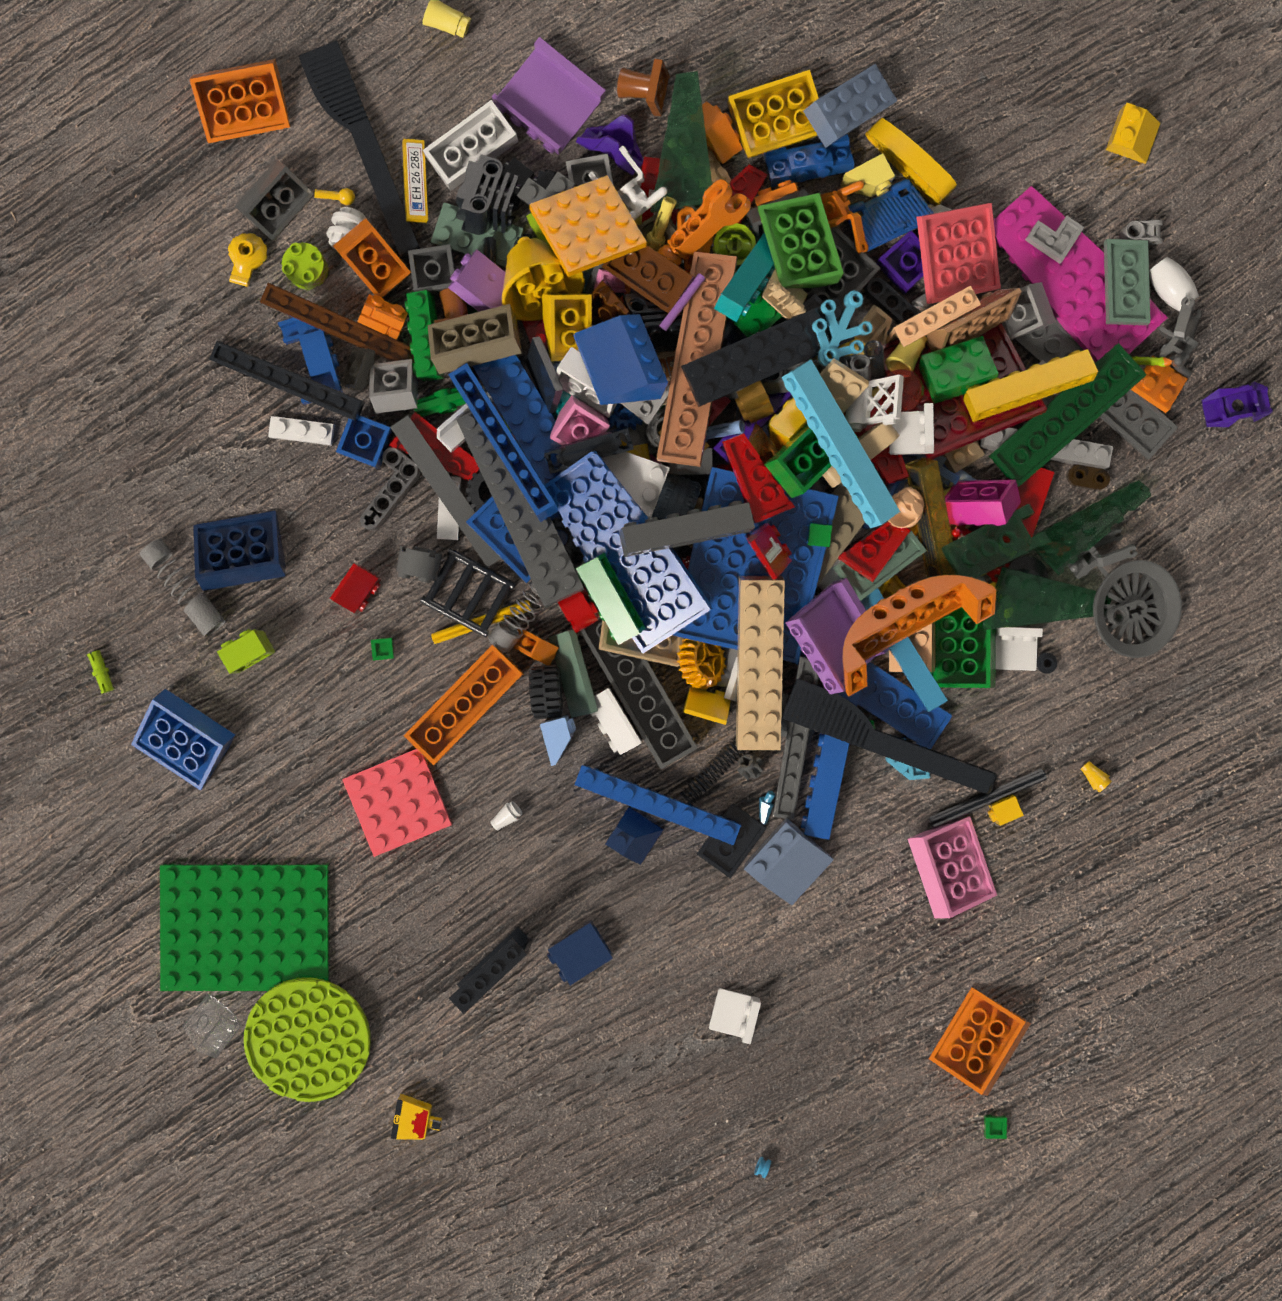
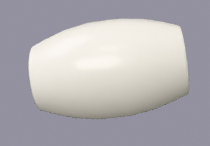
[1149,257,1199,312]

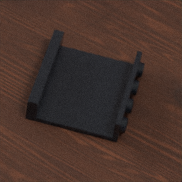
[449,926,532,1014]

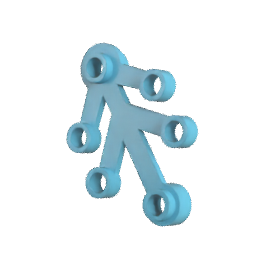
[812,290,873,367]

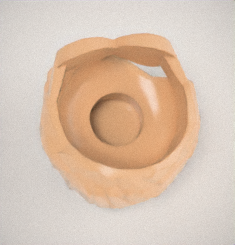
[888,487,924,528]

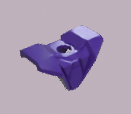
[576,114,643,175]
[1202,382,1273,427]

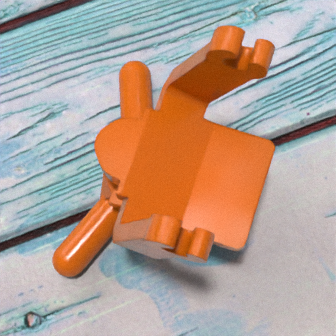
[820,181,868,253]

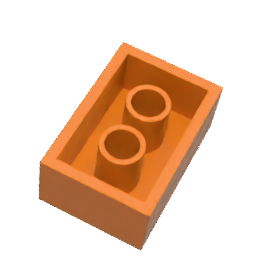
[333,218,411,297]

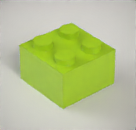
[217,629,275,674]

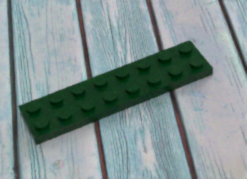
[989,343,1147,487]

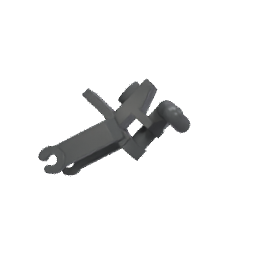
[1158,297,1202,378]
[1053,527,1138,579]

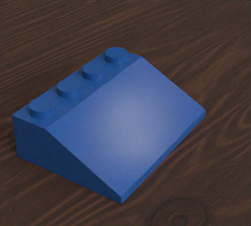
[574,314,668,405]
[131,689,235,790]

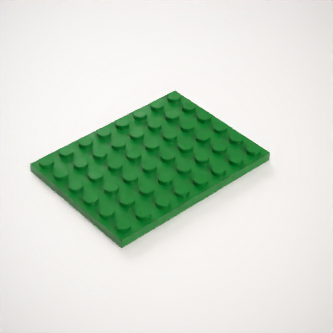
[160,864,329,991]

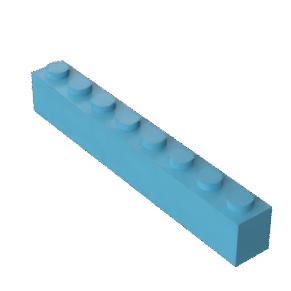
[781,360,900,528]

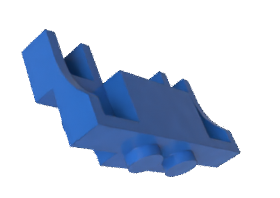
[763,134,854,188]
[278,318,343,405]

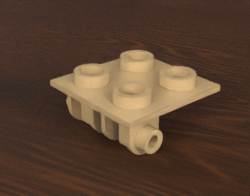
[762,269,807,320]

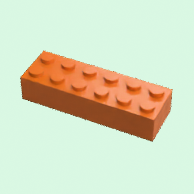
[404,645,524,765]

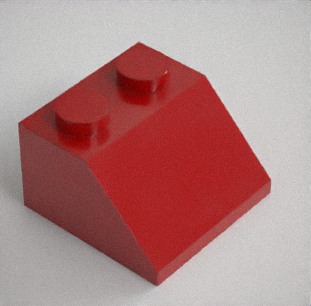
[329,563,381,614]

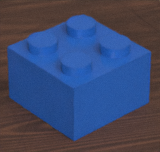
[336,416,394,469]

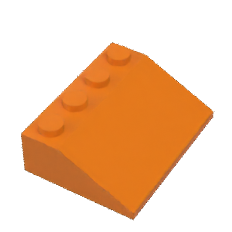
[189,59,290,143]
[929,987,1031,1096]

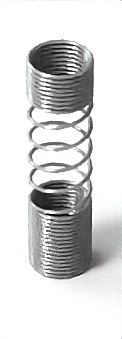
[140,539,226,637]
[488,580,544,653]

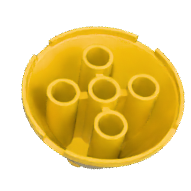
[502,237,585,321]

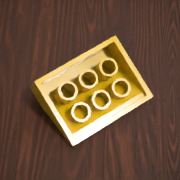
[727,70,819,158]

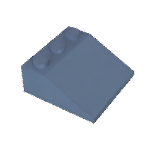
[744,818,834,905]

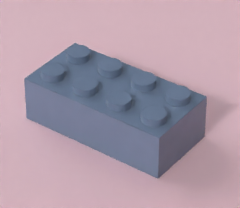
[803,64,897,148]

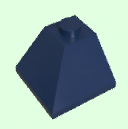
[605,807,664,865]

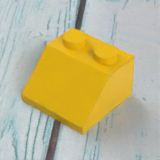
[1106,103,1160,164]

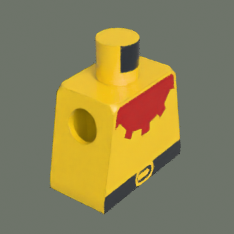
[391,1094,442,1140]

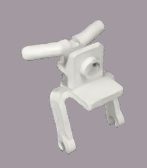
[588,146,667,220]

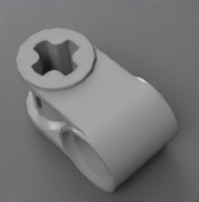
[1119,220,1163,245]

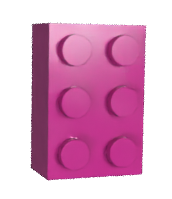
[940,480,1021,526]

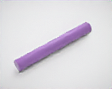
[659,273,706,331]

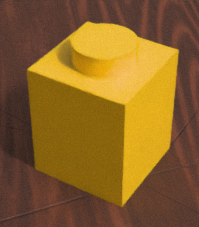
[987,795,1024,826]

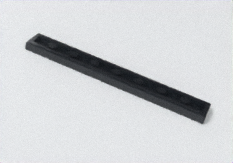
[209,341,365,422]

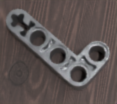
[360,448,421,531]

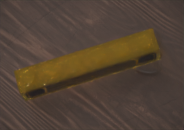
[905,457,959,578]

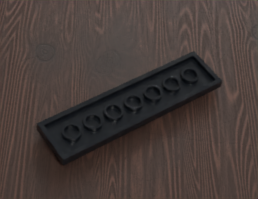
[681,298,855,407]

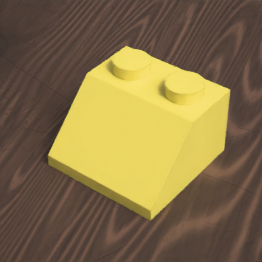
[840,153,895,197]

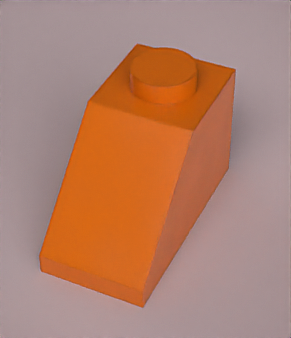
[513,629,559,665]

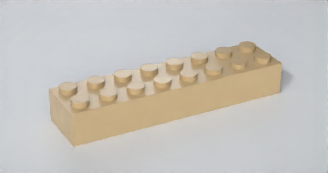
[736,576,785,750]

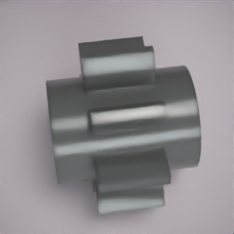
[737,753,764,780]

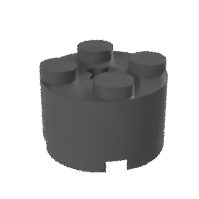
[396,545,442,583]

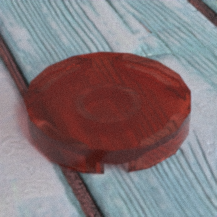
[881,369,924,412]

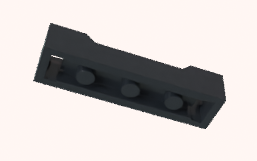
[544,426,634,474]

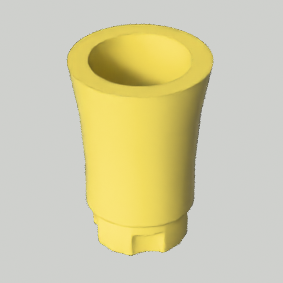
[422,0,471,38]
[885,336,928,377]

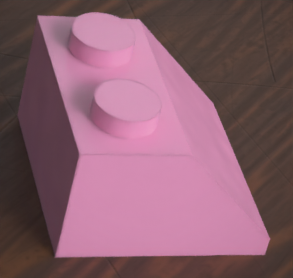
[550,395,610,445]

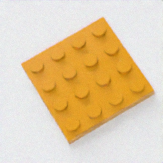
[529,175,647,277]

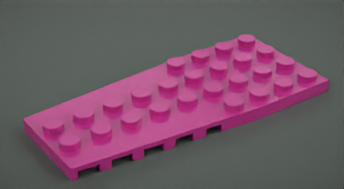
[994,186,1168,362]

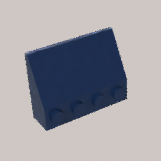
[193,510,286,591]

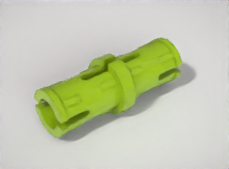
[87,650,115,694]

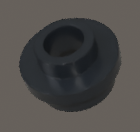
[1036,653,1057,674]

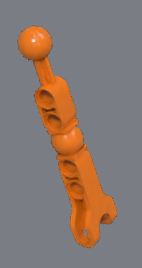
[620,179,751,302]

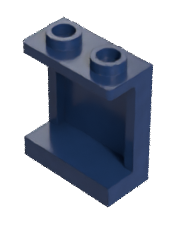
[547,920,613,985]

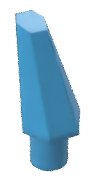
[759,791,775,825]

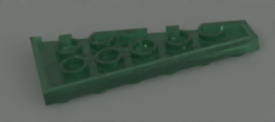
[651,71,712,213]
[1030,480,1151,576]
[982,567,1111,630]

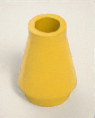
[1080,761,1112,792]

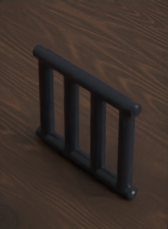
[420,548,516,637]

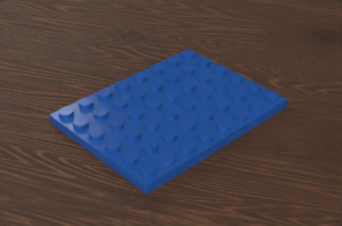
[673,467,839,663]

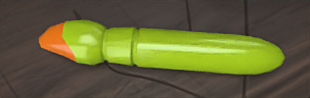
[1132,356,1172,367]

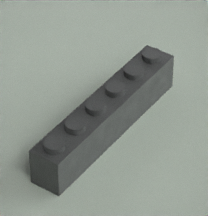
[619,501,755,557]

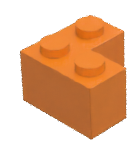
[687,101,743,164]

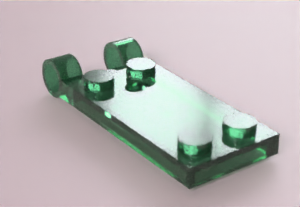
[941,504,1051,579]

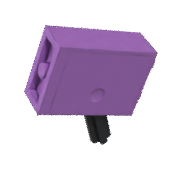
[448,237,505,312]

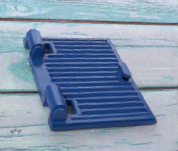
[847,179,934,252]

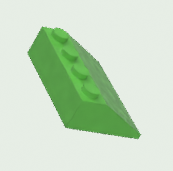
[758,193,844,289]

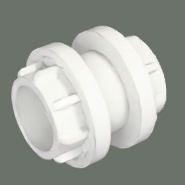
[326,207,367,249]

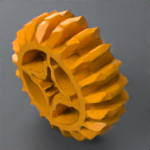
[677,638,726,689]

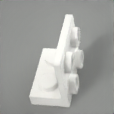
[889,403,934,455]
[996,627,1043,671]
[709,988,761,1044]

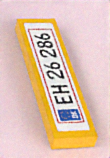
[402,139,428,223]

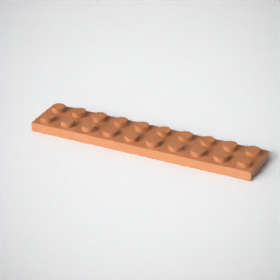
[657,252,737,467]

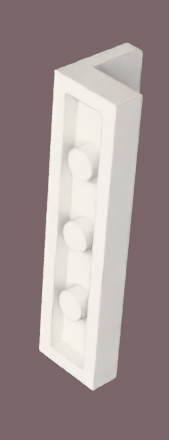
[437,388,493,453]

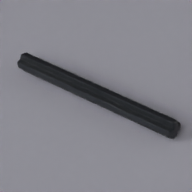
[929,769,1047,828]

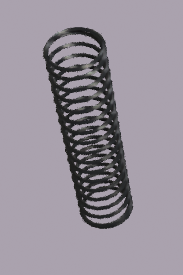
[864,340,885,390]
[680,739,749,806]

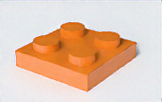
[754,180,799,206]
[1131,355,1187,413]

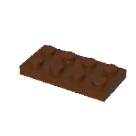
[602,244,695,313]

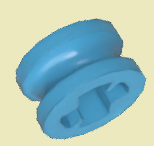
[754,1157,771,1178]

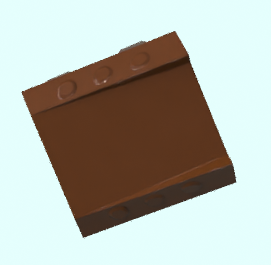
[592,280,630,325]

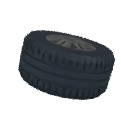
[651,473,702,555]

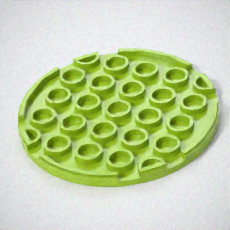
[244,978,371,1102]

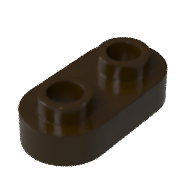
[1066,465,1110,490]

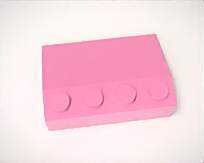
[908,816,997,918]

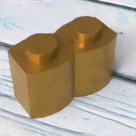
[735,381,775,424]

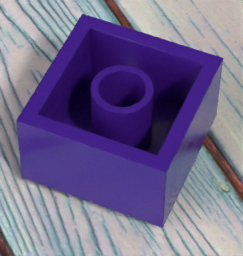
[876,231,924,295]

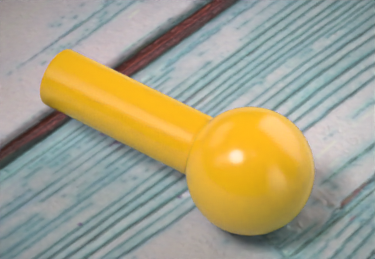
[314,188,355,205]

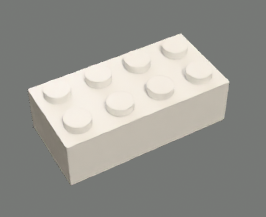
[423,100,518,191]

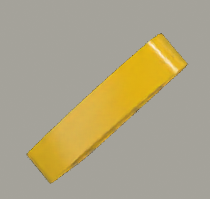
[865,118,957,207]

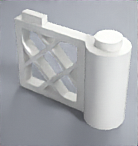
[845,375,904,432]

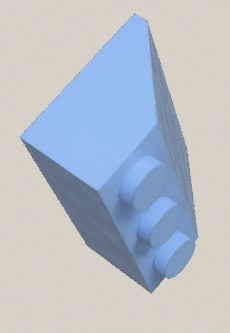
[540,715,576,766]

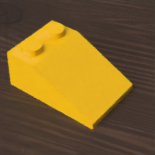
[542,293,592,362]
[683,686,731,725]

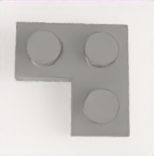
[1025,216,1084,264]

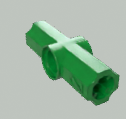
[414,388,466,418]

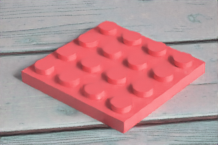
[917,203,1001,304]
[342,749,452,857]

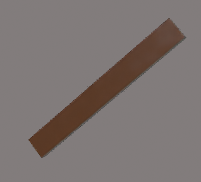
[260,282,415,363]

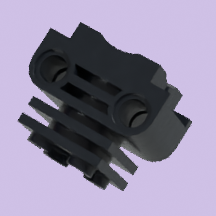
[456,154,521,235]
[623,288,684,353]

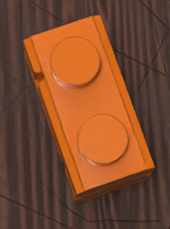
[357,294,408,340]

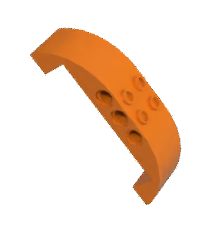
[843,575,996,696]

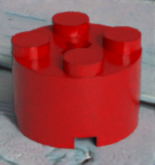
[558,586,600,633]

